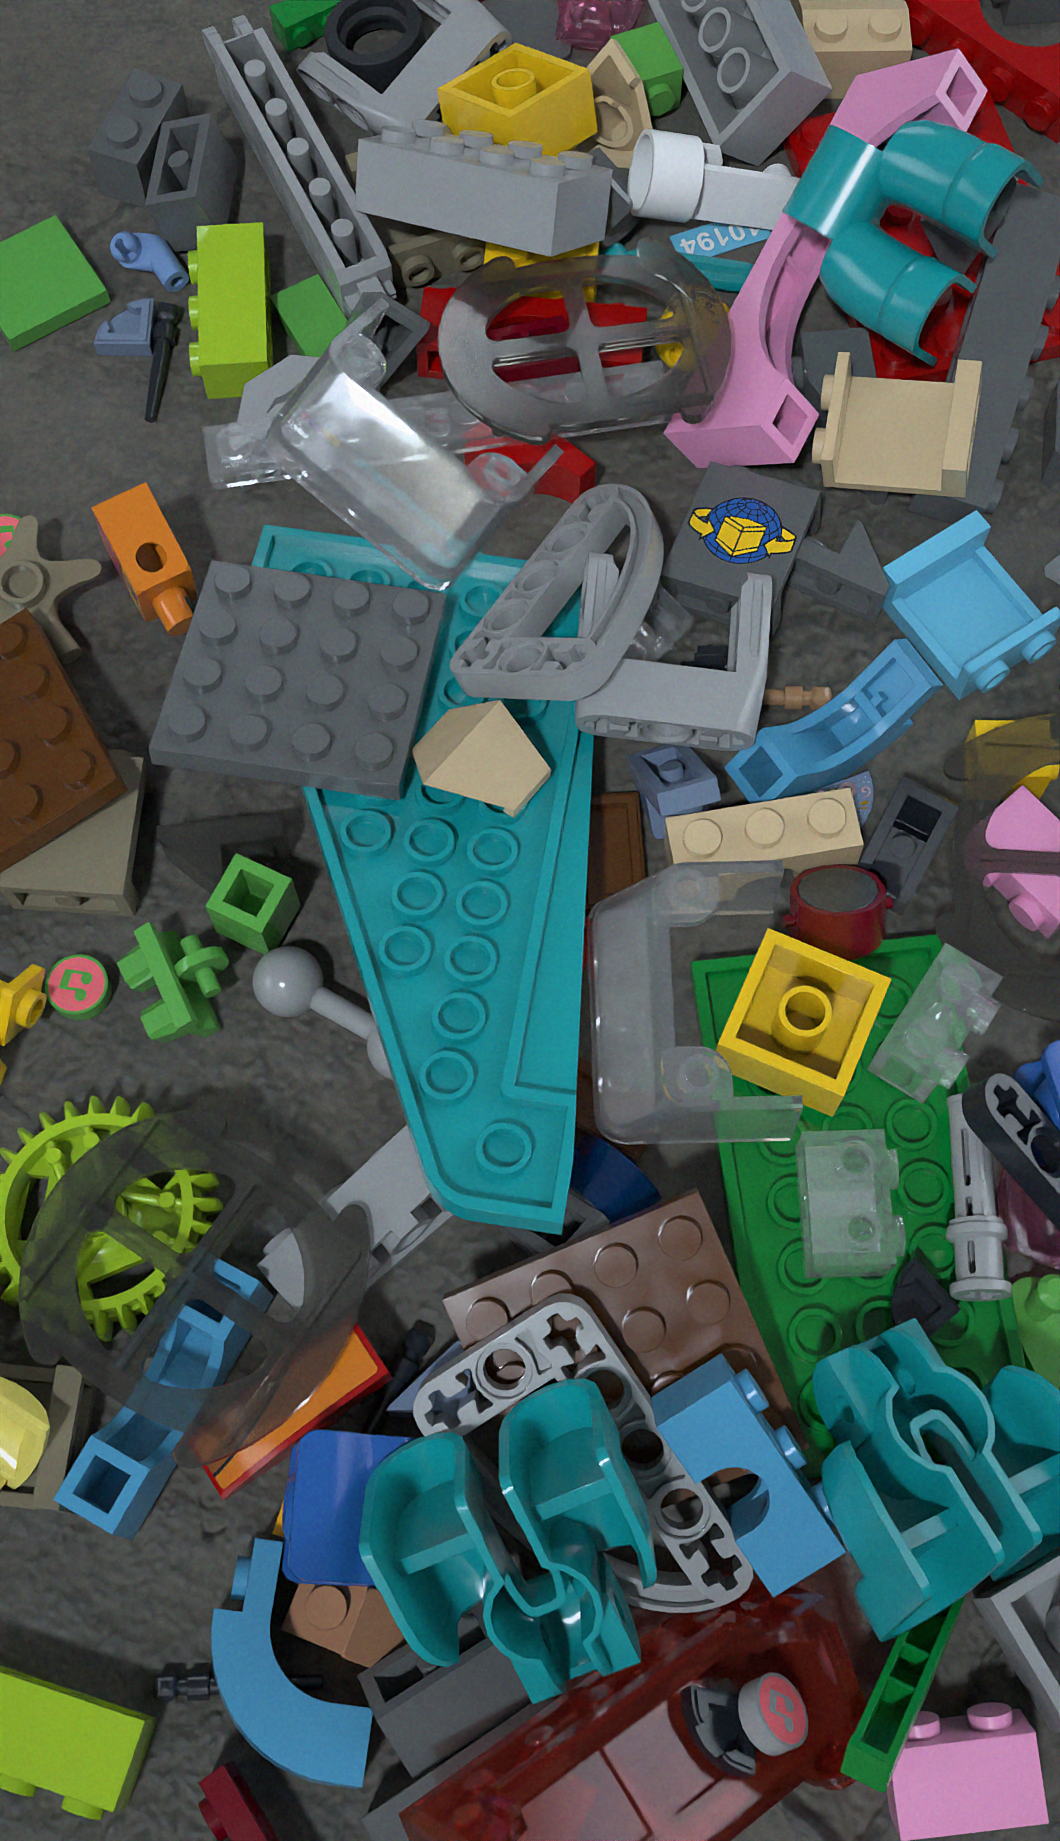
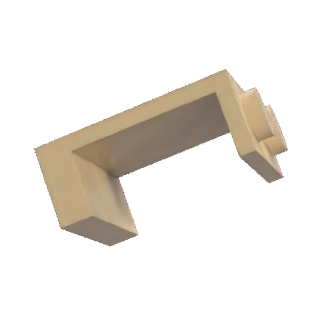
[812,352,982,498]

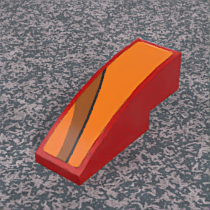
[189,1315,393,1501]

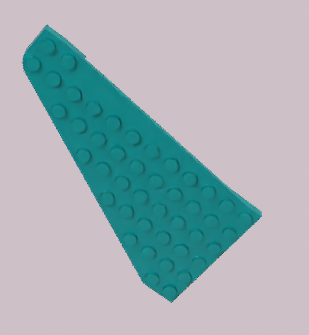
[251,524,594,1235]

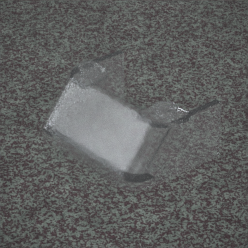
[264,297,564,590]
[587,860,803,1145]

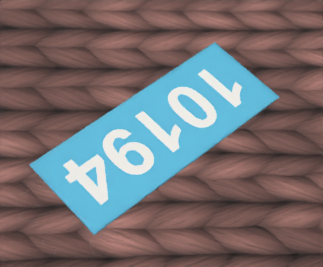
[669,222,771,257]

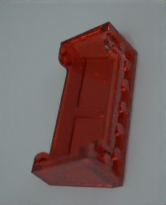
[398,1572,867,1841]

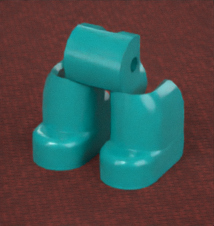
[782,120,1045,367]
[813,1318,1060,1642]
[359,1378,657,1704]

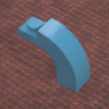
[724,638,943,804]
[211,1538,373,1789]

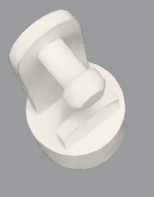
[628,129,800,230]

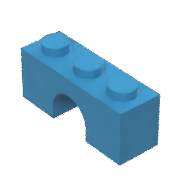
[650,1353,846,1598]

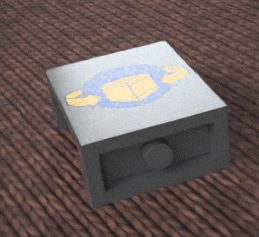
[660,461,821,638]

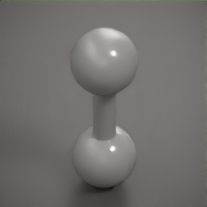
[252,946,393,1080]

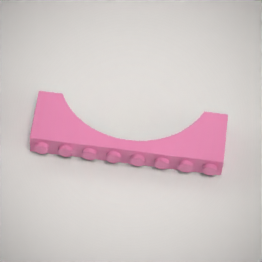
[663,48,988,468]

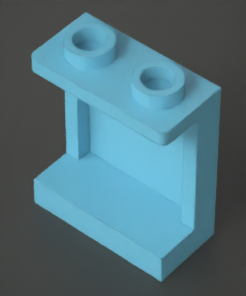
[882,510,1060,700]

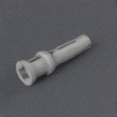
[946,1093,1012,1302]

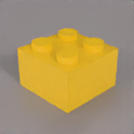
[437,42,598,157]
[711,928,891,1117]

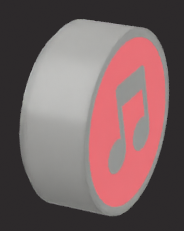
[738,1672,808,1756]

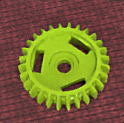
[0,1095,224,1341]

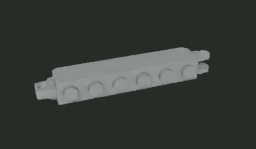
[202,15,397,320]

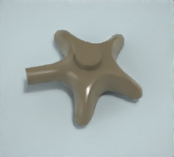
[0,515,102,664]

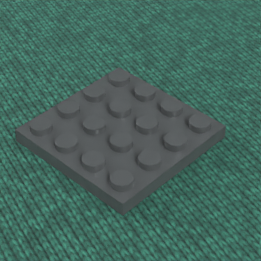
[149,560,447,800]

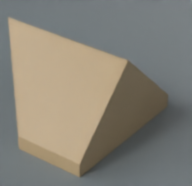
[573,38,653,169]
[411,700,551,818]

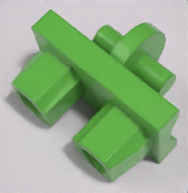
[117,922,229,1043]

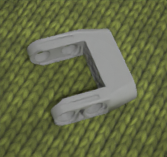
[296,0,512,136]
[574,551,772,751]

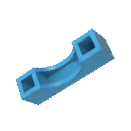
[53,1249,273,1541]

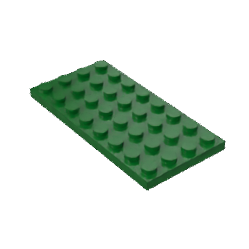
[689,934,1026,1480]

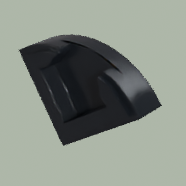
[889,1257,961,1338]
[681,1685,756,1780]

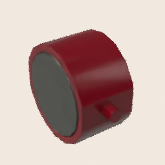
[781,864,893,960]

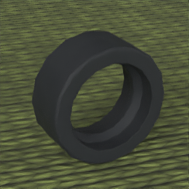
[324,0,427,94]

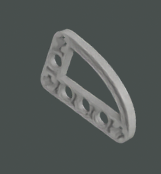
[450,484,664,701]
[413,1293,753,1613]

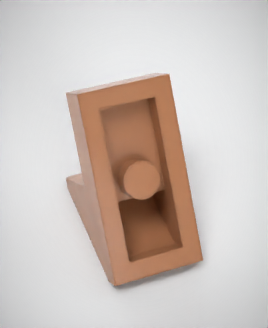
[281,1584,407,1668]

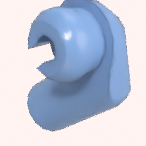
[110,231,189,292]

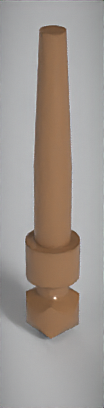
[762,686,832,710]

